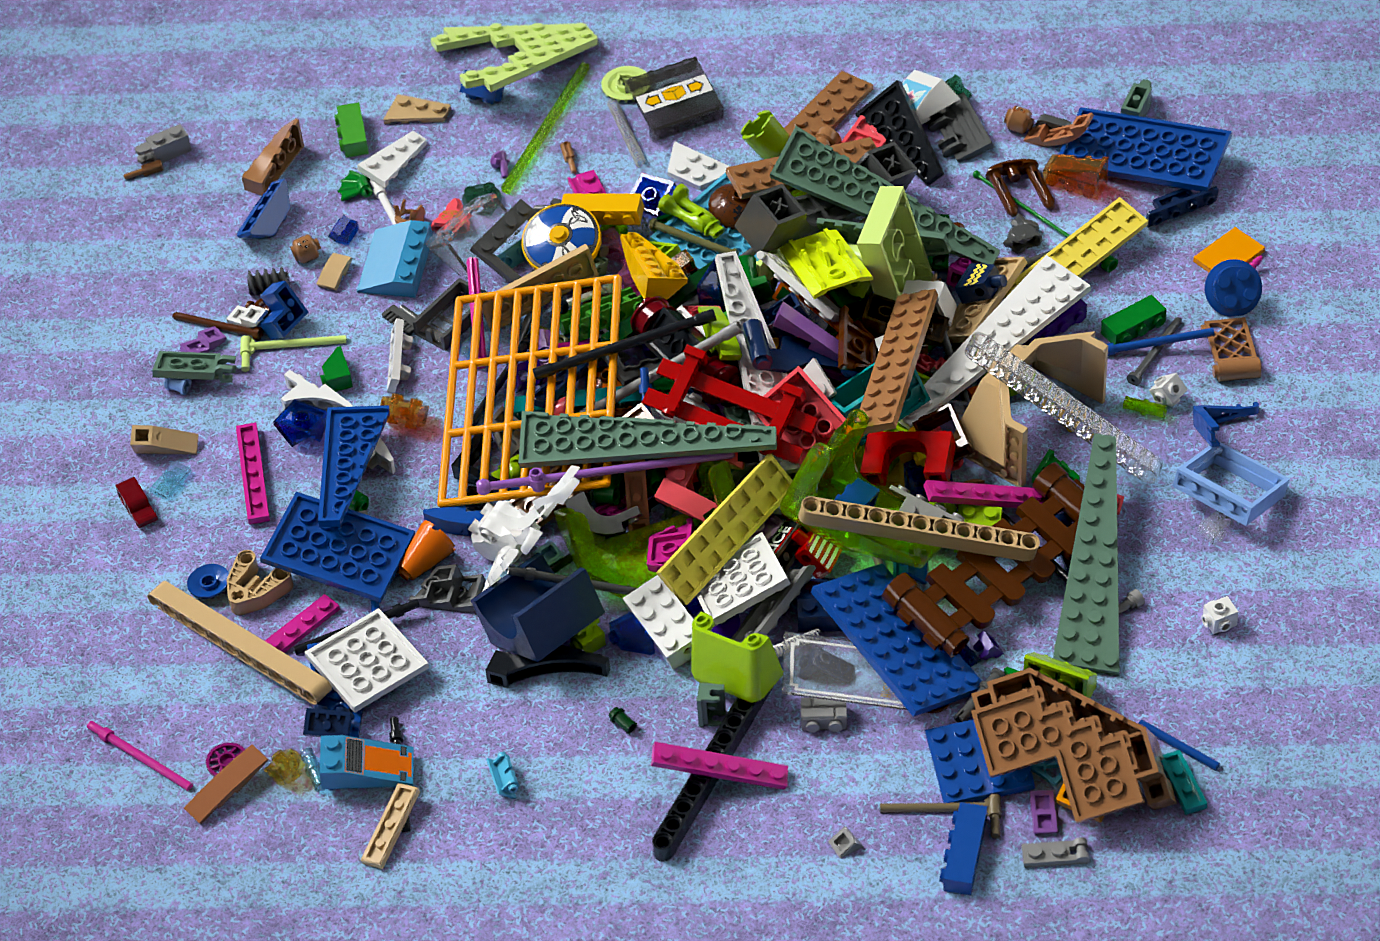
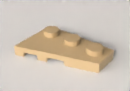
[383,94,451,124]

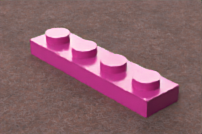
[265,594,340,653]

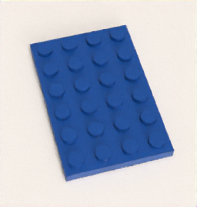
[260,491,415,603]

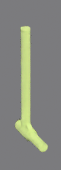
[240,335,347,372]

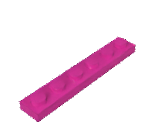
[236,422,270,525]
[923,480,1047,508]
[651,742,788,789]

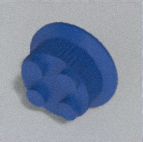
[1204,259,1262,317]

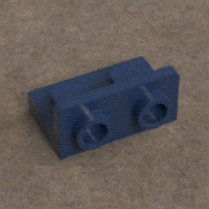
[303,705,355,737]

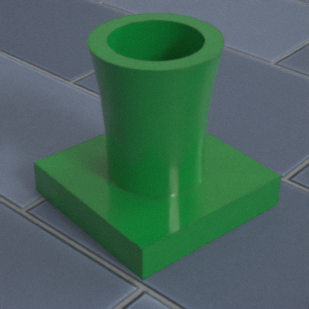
[738,255,775,305]

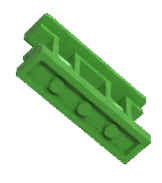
[559,287,644,342]

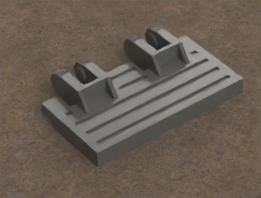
[925,92,994,162]

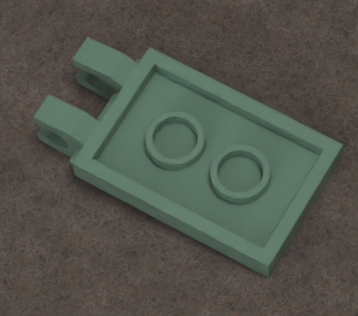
[152,351,236,383]

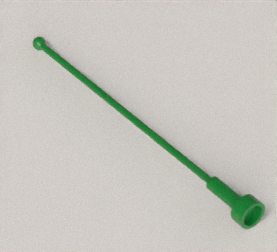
[973,171,1118,273]

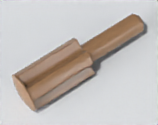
[560,141,577,174]
[123,159,163,180]

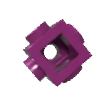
[946,257,973,287]

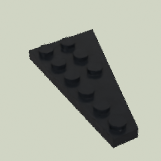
[855,80,944,185]

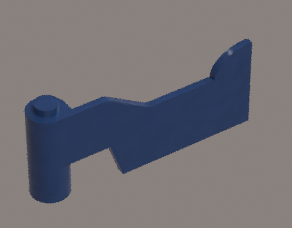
[742,319,859,379]

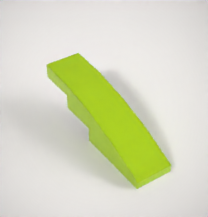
[698,306,742,360]

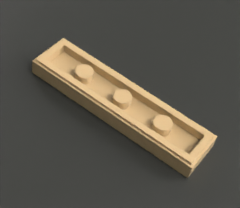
[360,783,420,869]

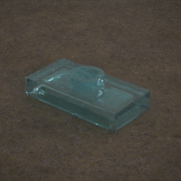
[149,461,192,501]

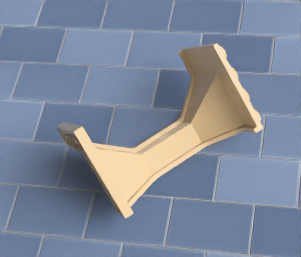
[953,331,1108,487]

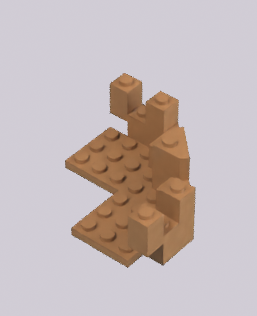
[971,668,1177,824]

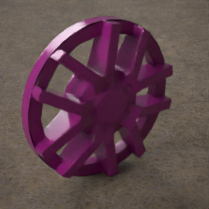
[206,743,245,777]

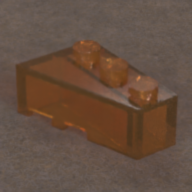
[1043,154,1109,200]

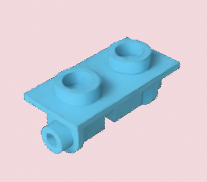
[497,239,526,269]
[486,752,519,799]

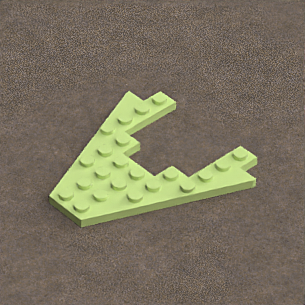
[431,23,598,92]

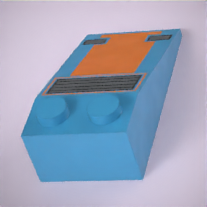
[319,735,414,789]

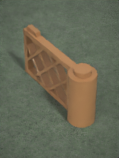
[1201,317,1261,382]

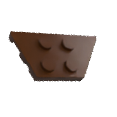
[838,305,876,372]

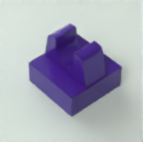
[973,630,1004,660]

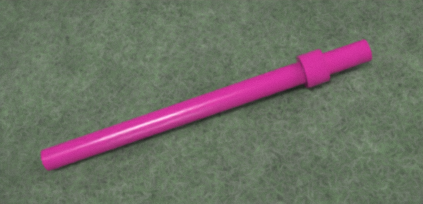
[87,720,193,791]

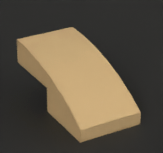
[317,253,352,290]

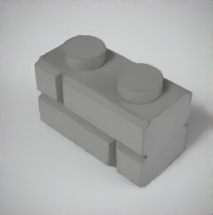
[801,697,847,733]

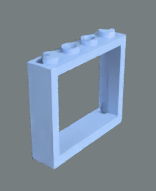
[1172,442,1290,526]

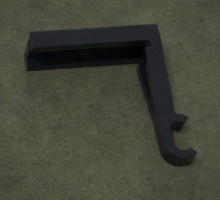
[451,424,512,493]

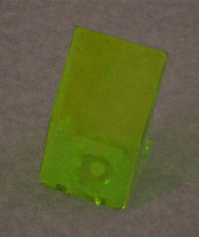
[780,409,942,568]

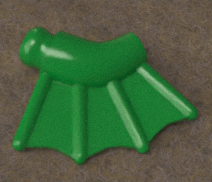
[337,170,373,202]

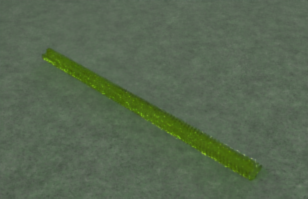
[500,61,591,194]

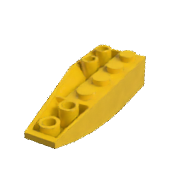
[620,232,688,300]

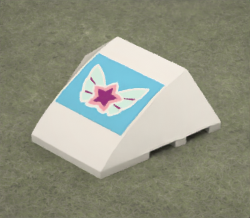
[902,70,962,125]

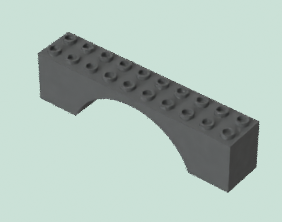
[734,142,918,253]

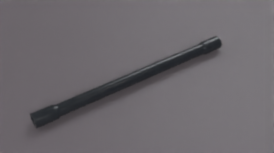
[533,309,717,381]

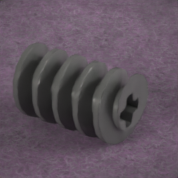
[247,267,290,296]

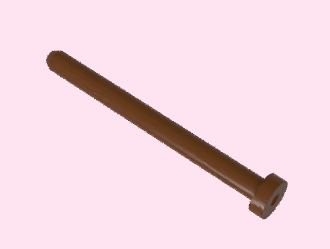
[172,312,263,341]

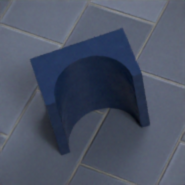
[470,553,605,662]

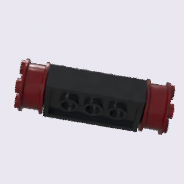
[630,296,742,405]

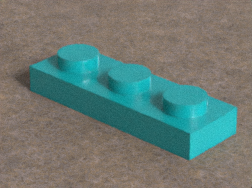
[1160,750,1208,815]

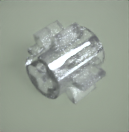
[627,216,652,238]

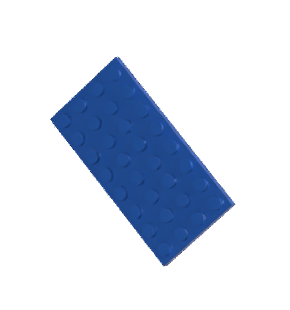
[1055,107,1232,191]
[811,563,982,717]

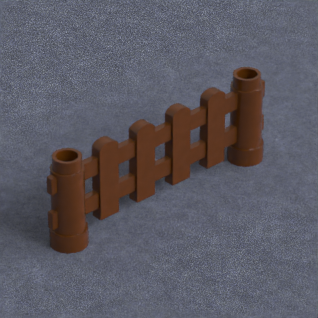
[882,462,1119,657]

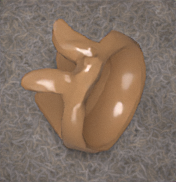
[393,199,426,224]

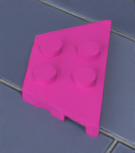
[647,517,694,572]

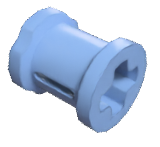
[164,378,192,395]

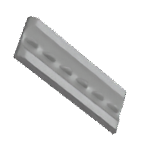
[731,565,816,643]

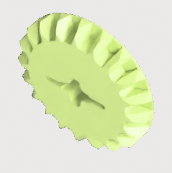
[601,66,651,103]

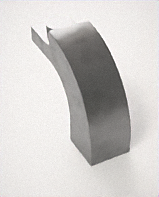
[565,492,643,536]

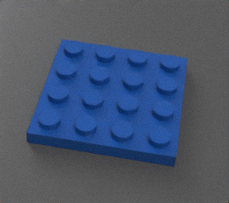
[925,719,1035,803]

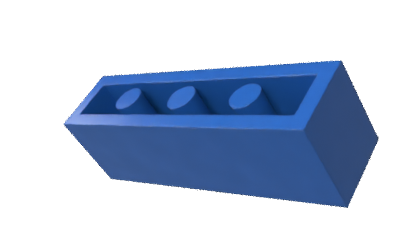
[939,802,988,896]

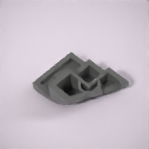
[408,564,486,612]

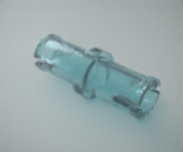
[300,748,326,792]

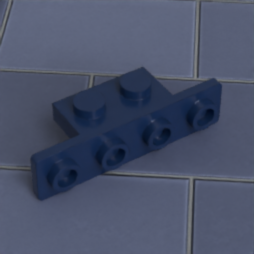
[1146,186,1219,227]

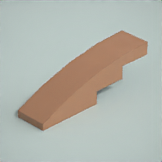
[184,744,269,824]

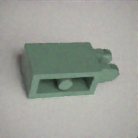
[1121,79,1152,117]

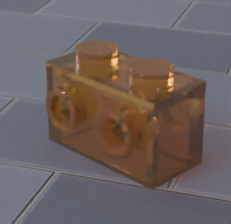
[380,393,429,430]

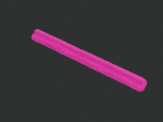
[466,257,486,369]

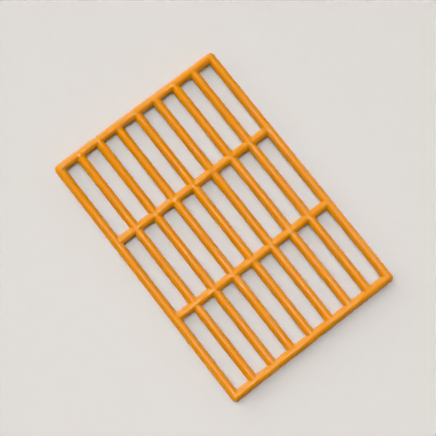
[437,274,622,508]

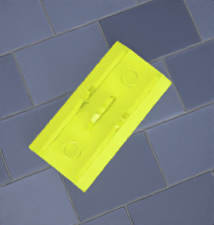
[779,228,873,299]

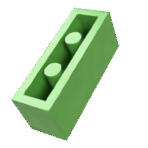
[334,102,369,158]

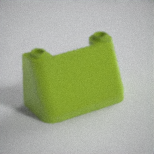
[691,612,784,702]

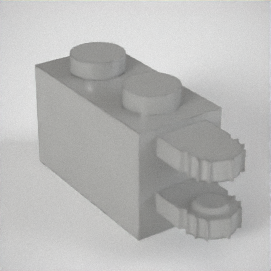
[135,124,192,164]

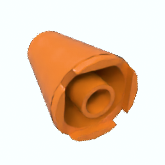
[398,520,456,580]

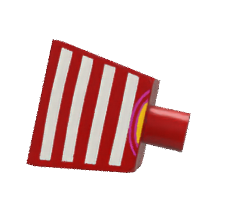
[791,527,846,579]

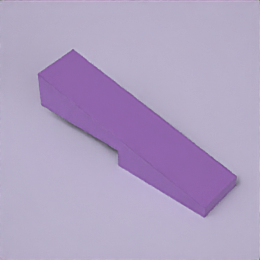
[773,302,839,362]

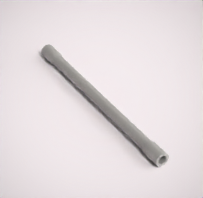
[580,320,743,413]

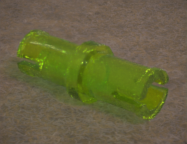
[1123,396,1168,418]

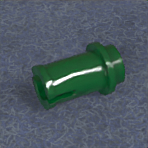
[609,707,637,734]

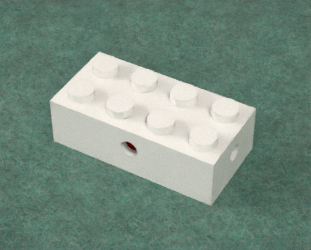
[623,575,694,670]

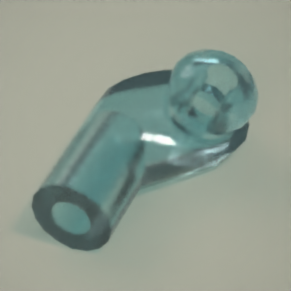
[460,335,472,359]

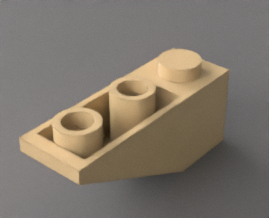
[130,425,199,454]

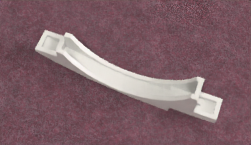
[281,370,396,474]

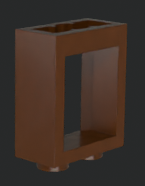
[912,403,974,463]

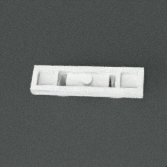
[387,318,413,393]

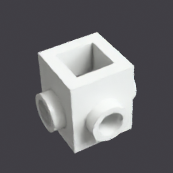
[1149,373,1188,407]
[1201,596,1238,635]

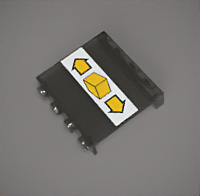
[625,56,724,142]

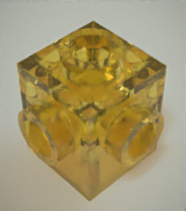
[264,748,306,786]

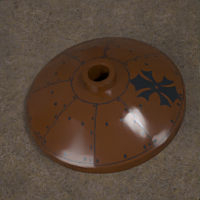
[708,183,751,230]

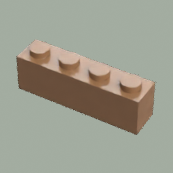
[242,118,304,195]

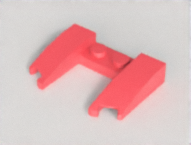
[654,421,744,522]

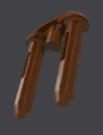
[985,159,1055,217]

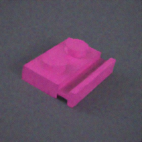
[567,170,606,194]

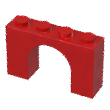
[860,430,956,486]

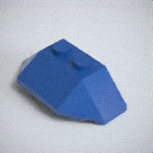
[237,178,291,239]

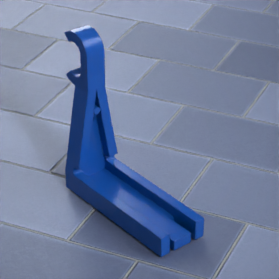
[1193,401,1259,447]

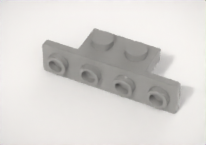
[889,485,965,530]

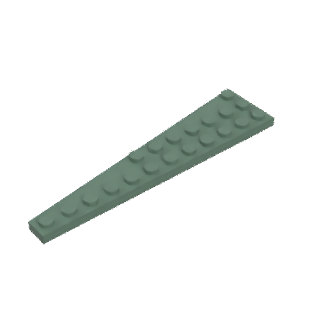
[770,126,1000,264]
[519,411,777,468]
[1053,433,1119,676]

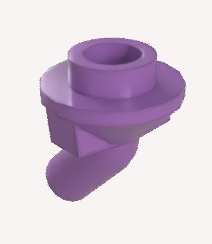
[490,151,510,178]

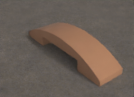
[1024,113,1094,146]
[623,459,651,542]

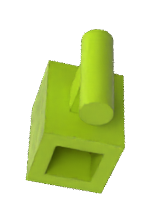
[570,618,606,653]

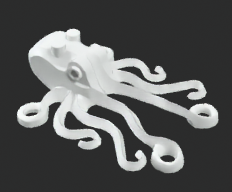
[468,465,580,592]

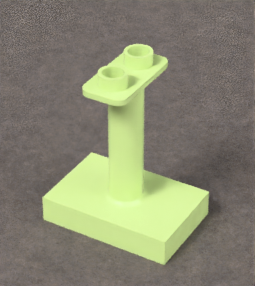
[756,186,933,300]

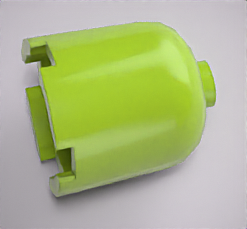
[741,110,789,159]

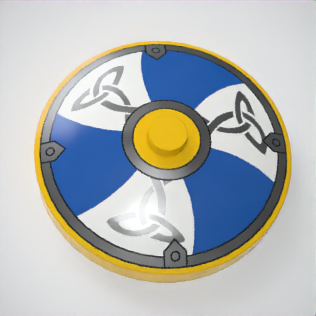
[521,203,602,270]

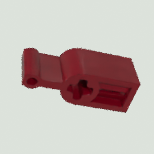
[115,476,158,528]

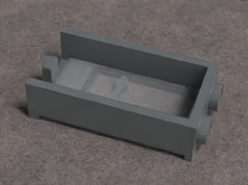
[412,278,487,351]

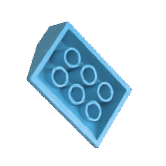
[357,220,433,298]

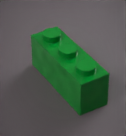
[1101,294,1167,344]

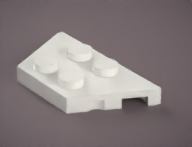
[667,142,730,190]

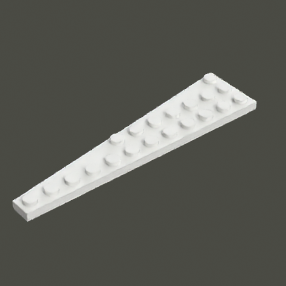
[715,251,824,474]
[898,255,1091,430]

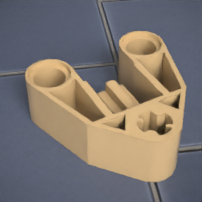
[227,550,293,615]

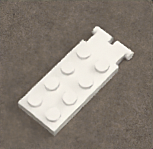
[756,251,840,323]

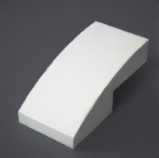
[226,305,268,328]

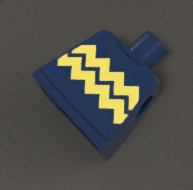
[954,263,1007,304]

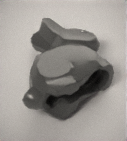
[1003,214,1042,254]

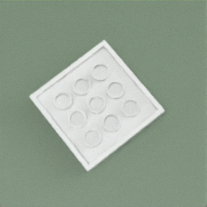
[696,532,791,627]
[305,608,429,713]

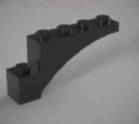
[485,645,610,688]

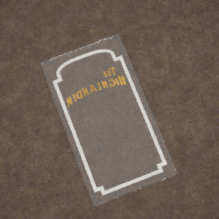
[782,632,931,713]

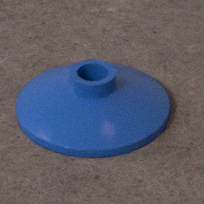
[187,564,229,599]

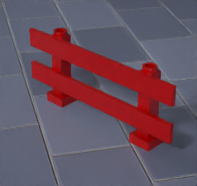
[642,344,818,465]

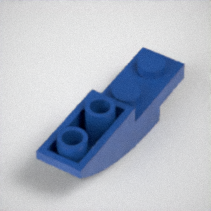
[423,505,484,536]

